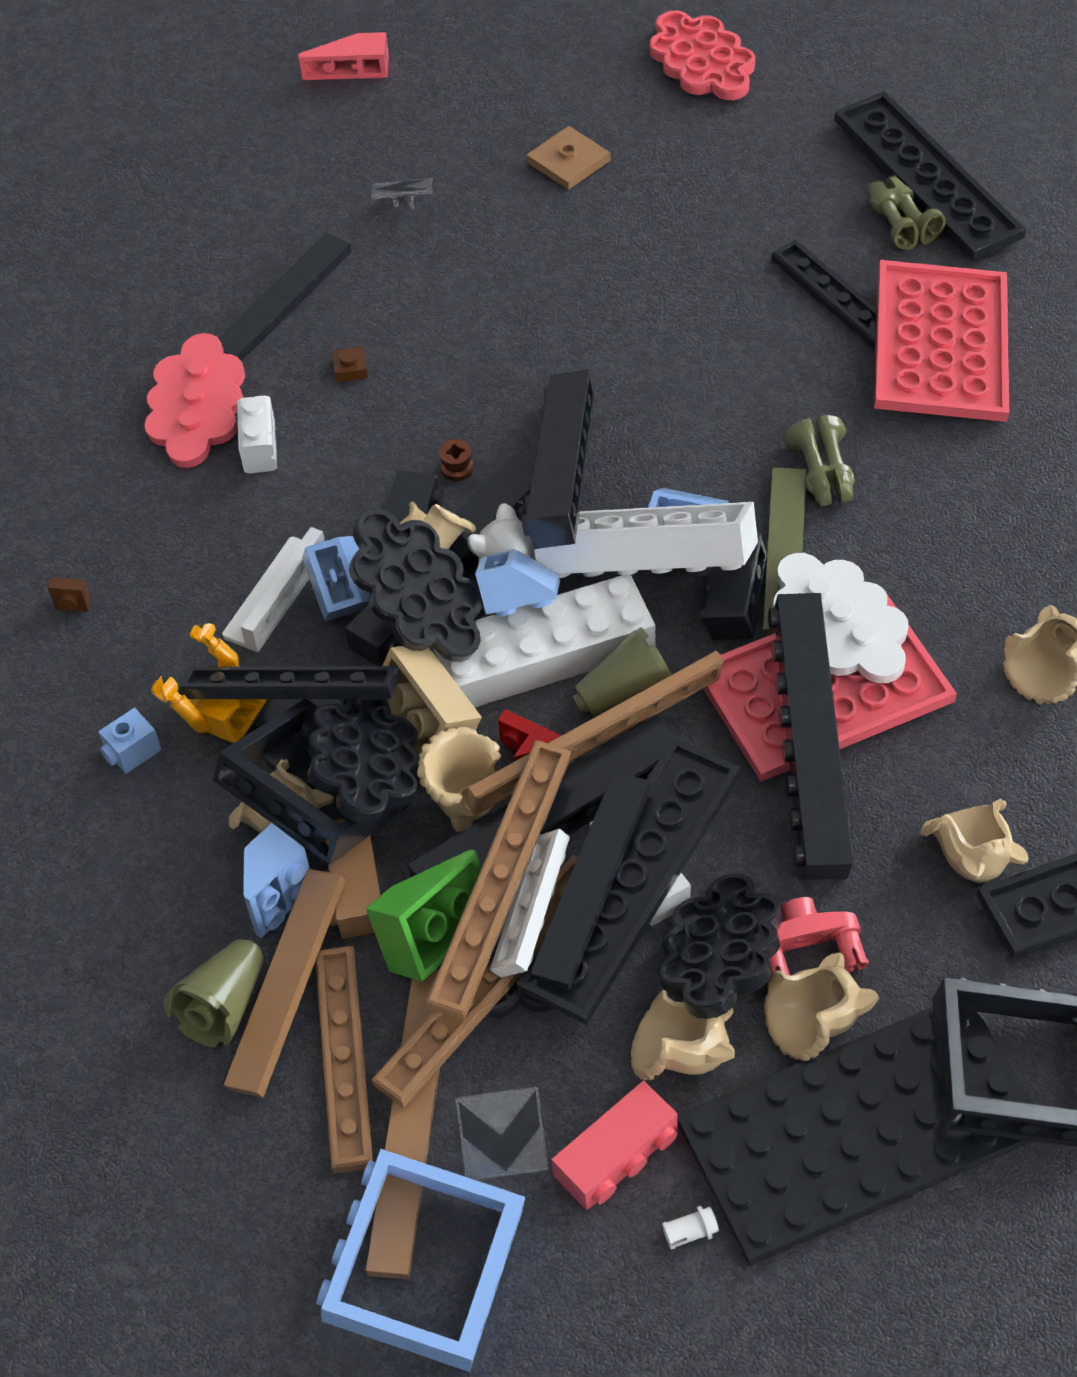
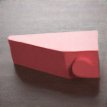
[298,32,389,80]

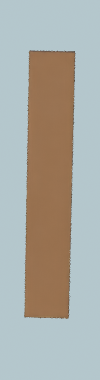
[224,869,346,1098]
[316,946,374,1174]

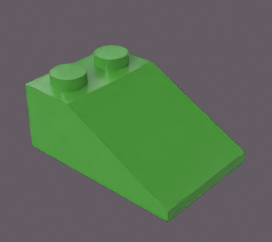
[366,850,482,981]

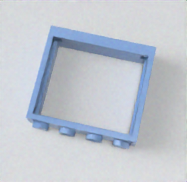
[316,1149,525,1372]

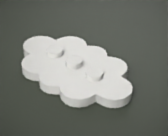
[773,553,909,683]

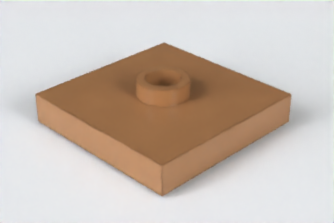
[526,126,611,190]

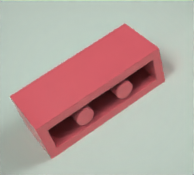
[551,1080,678,1211]

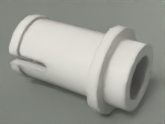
[662,1206,719,1250]

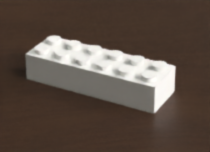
[534,502,758,578]
[430,574,655,707]

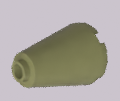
[572,627,672,717]
[163,939,264,1048]

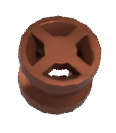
[439,439,473,481]

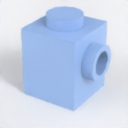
[98,707,162,774]

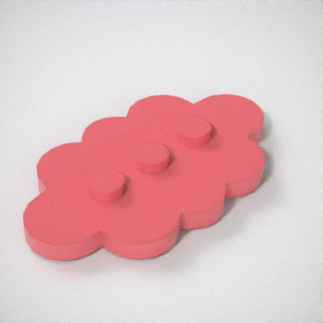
[650,11,755,100]
[145,333,245,468]

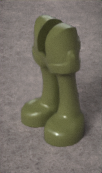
[868,176,946,250]
[784,415,855,507]

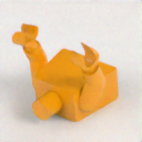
[151,623,268,743]

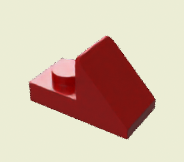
[498,709,561,762]

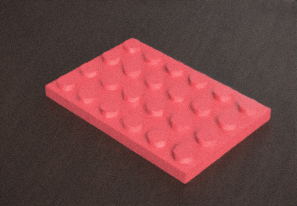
[874,260,1009,422]
[703,593,957,782]

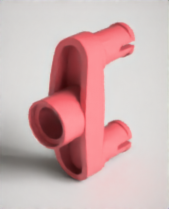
[768,897,869,984]

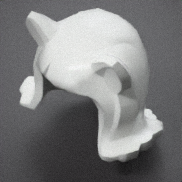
[466,503,536,562]

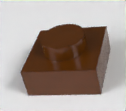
[332,346,368,382]
[48,577,92,612]

